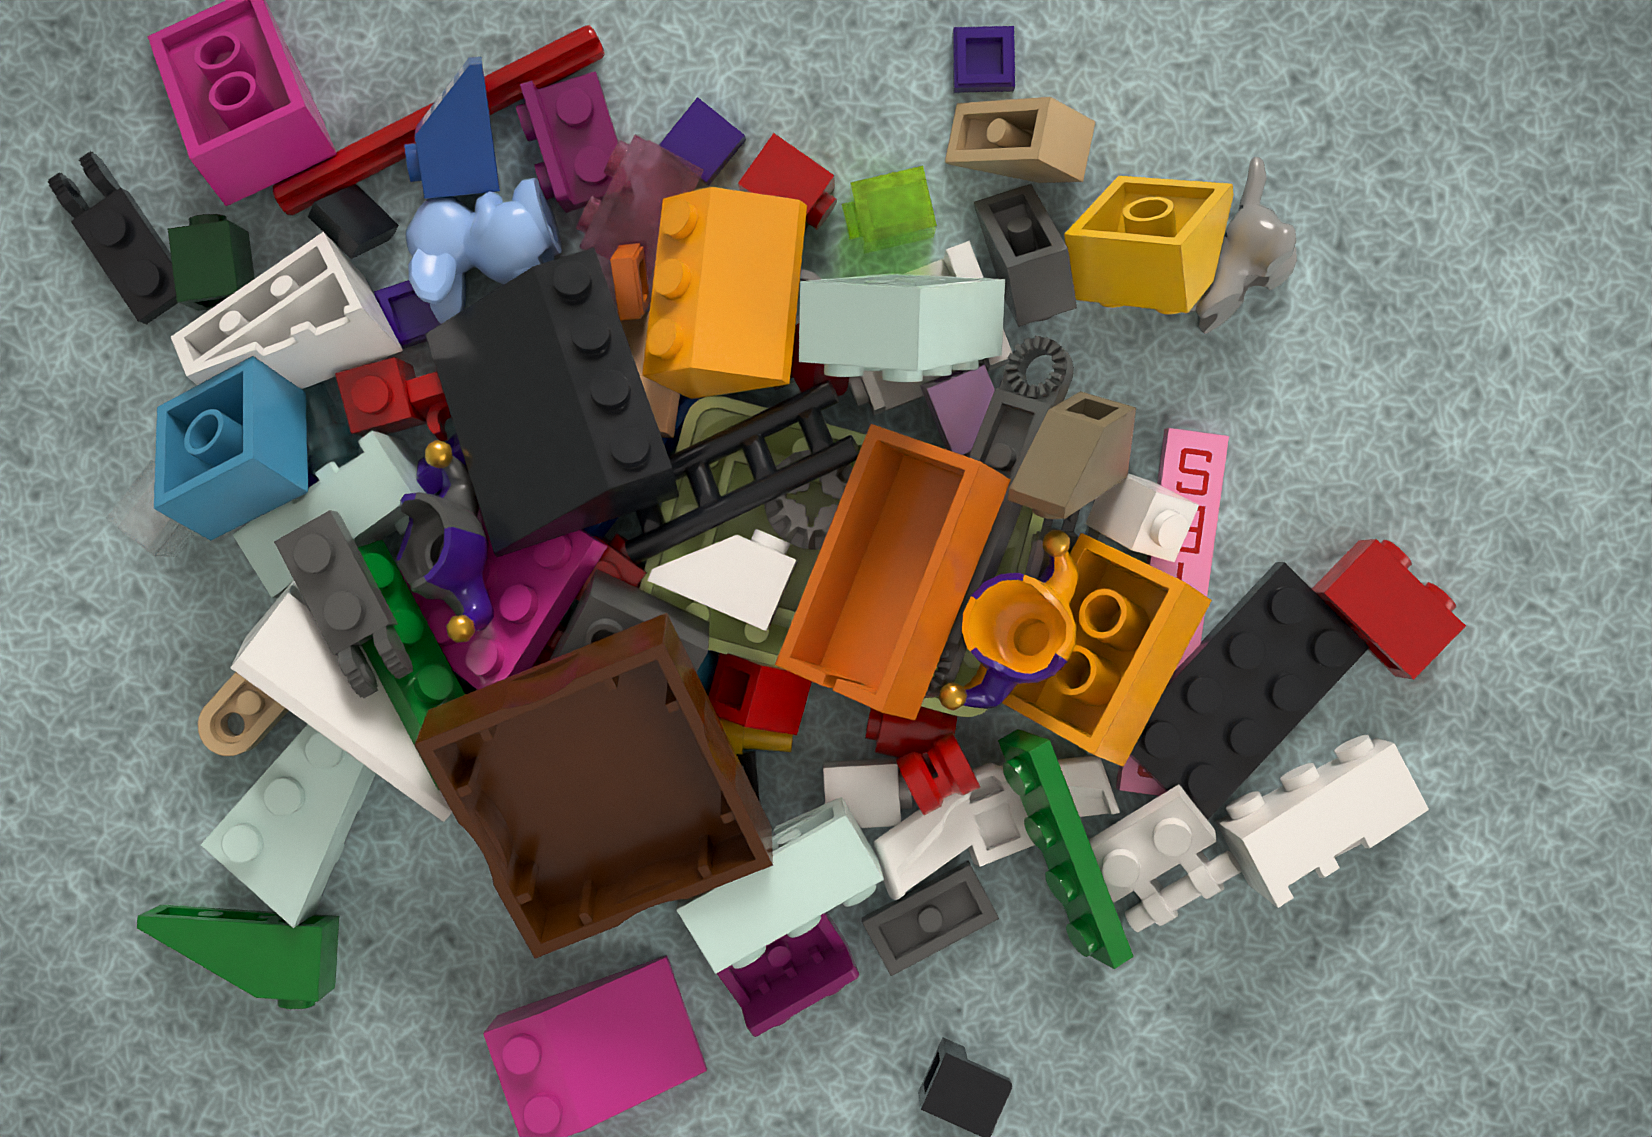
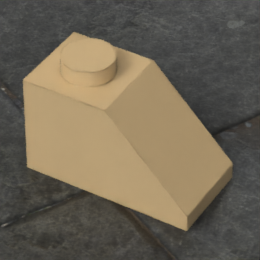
[945,97,1095,183]

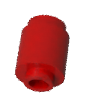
[865,707,957,758]

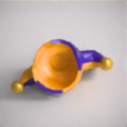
[939,530,1079,711]

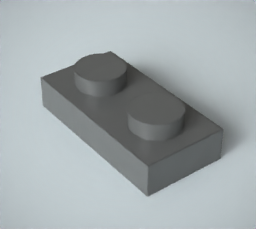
[862,860,999,976]

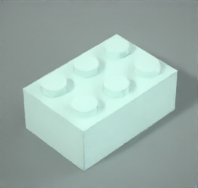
[799,273,1005,382]

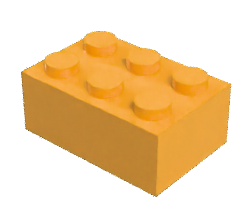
[1002,533,1212,767]

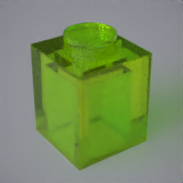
[841,165,937,254]

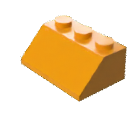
[642,187,807,399]

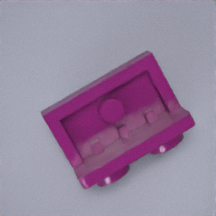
[716,912,859,1037]

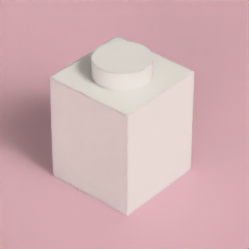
[1085,474,1199,562]
[823,758,912,828]

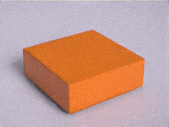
[610,243,651,321]

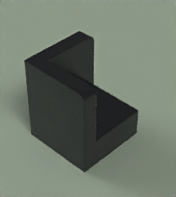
[918,1037,1012,1137]

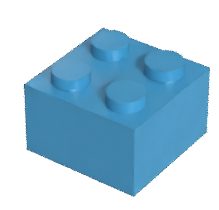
[154,356,308,541]

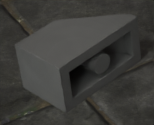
[974,184,1077,327]

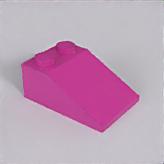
[147,0,337,206]
[483,955,707,1137]

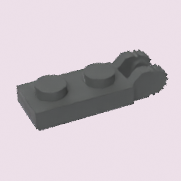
[274,510,413,699]

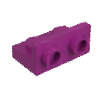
[516,71,634,213]

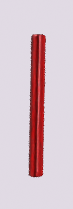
[272,25,605,215]

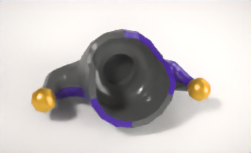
[396,440,494,643]

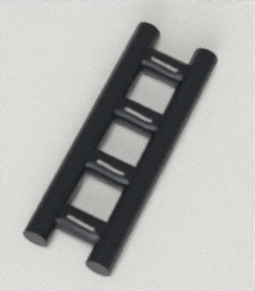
[625,380,860,564]

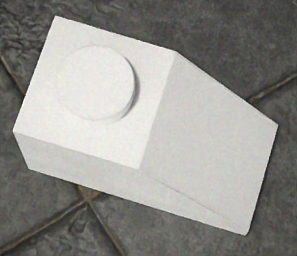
[648,529,798,631]

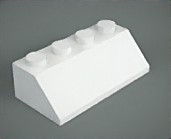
[230,580,452,822]

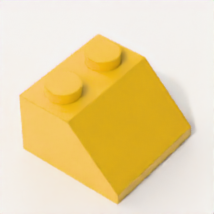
[1064,176,1234,314]

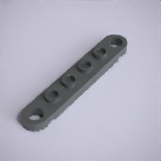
[924,336,1074,698]

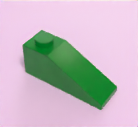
[137,905,340,1009]

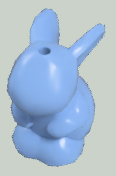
[406,178,562,324]

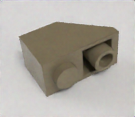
[1008,391,1136,519]

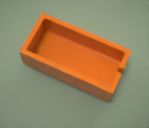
[775,424,1011,720]

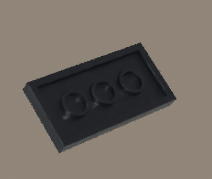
[1130,562,1370,820]

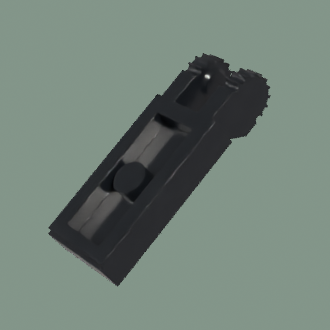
[48,151,178,325]

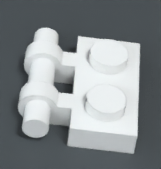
[1089,784,1241,932]

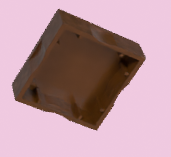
[414,613,773,959]

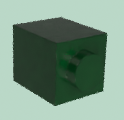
[167,214,255,311]

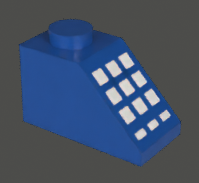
[405,56,500,199]

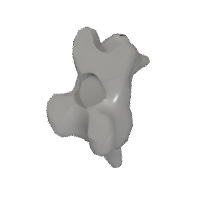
[1189,157,1297,334]

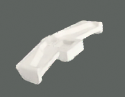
[873,755,1120,900]

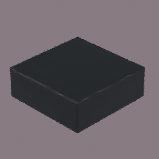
[307,184,399,259]

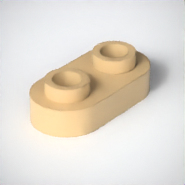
[198,672,289,756]

